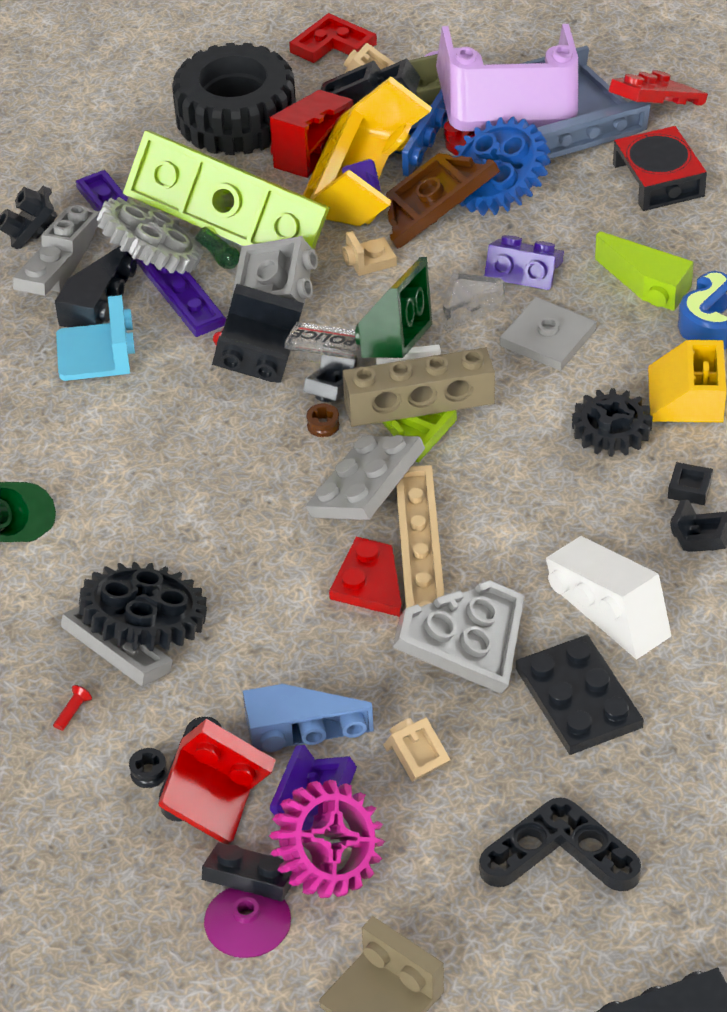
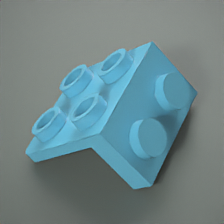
[56,295,135,381]

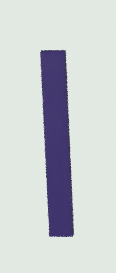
[76,170,226,337]

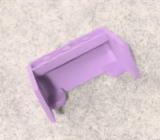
[436,24,578,131]

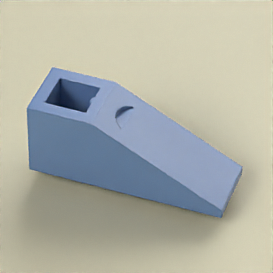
[243,684,374,752]

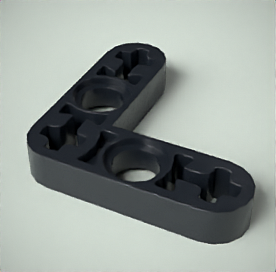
[479,797,641,891]

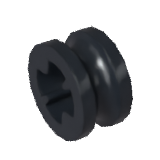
[129,748,168,788]

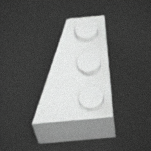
[546,536,672,660]

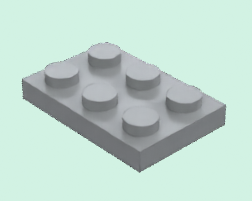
[305,435,425,520]

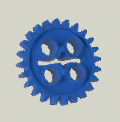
[452,117,551,216]

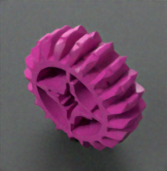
[269,780,386,898]

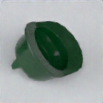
[0,482,56,542]

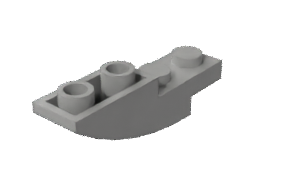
[13,205,100,296]

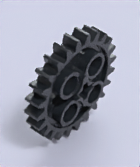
[79,562,207,651]

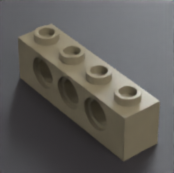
[343,347,495,427]

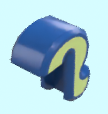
[678,271,727,350]

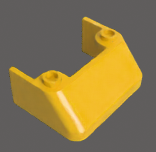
[302,77,432,226]

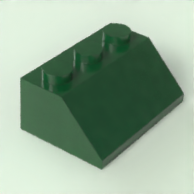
[355,257,432,358]

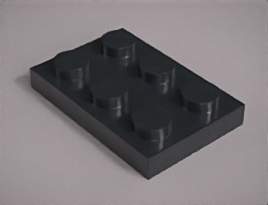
[516,634,644,755]

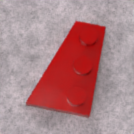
[608,70,708,106]

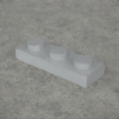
[61,607,173,686]

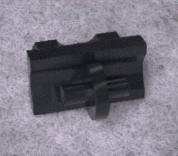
[0,185,58,249]

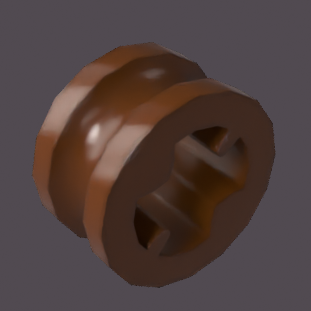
[306,403,340,437]

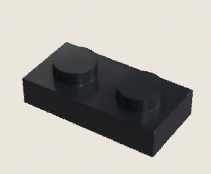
[201,842,292,901]

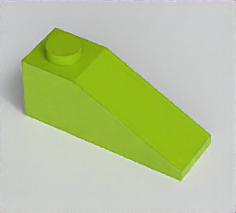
[595,231,694,311]

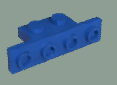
[393,90,448,177]

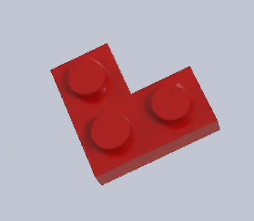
[289,13,377,63]

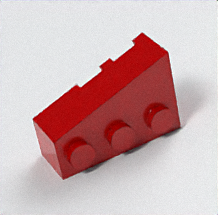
[270,90,353,178]

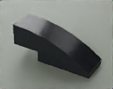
[320,58,420,105]

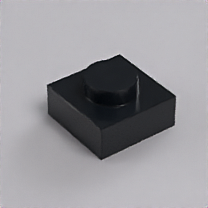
[668,462,713,506]

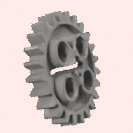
[96,197,204,274]

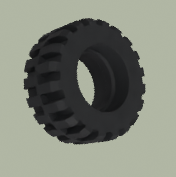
[172,42,296,155]

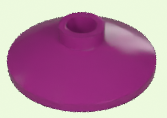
[204,888,291,958]

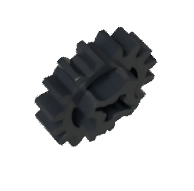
[572,388,653,457]

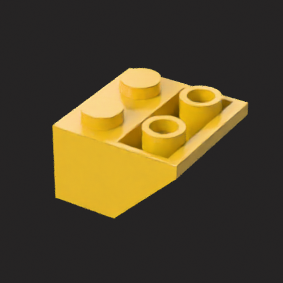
[648,340,726,423]

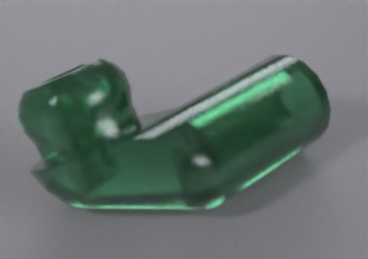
[195,226,240,269]

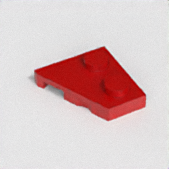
[329,536,402,617]

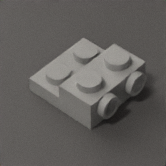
[230,236,318,309]

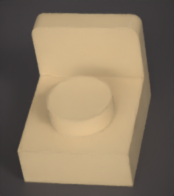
[343,43,395,73]
[342,231,397,276]
[383,717,451,782]

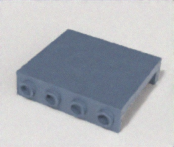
[519,46,651,159]

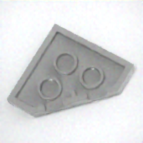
[392,580,525,694]

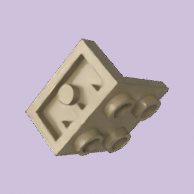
[319,916,444,1012]

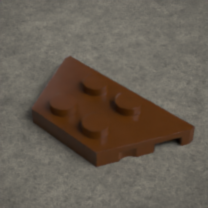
[386,153,500,249]

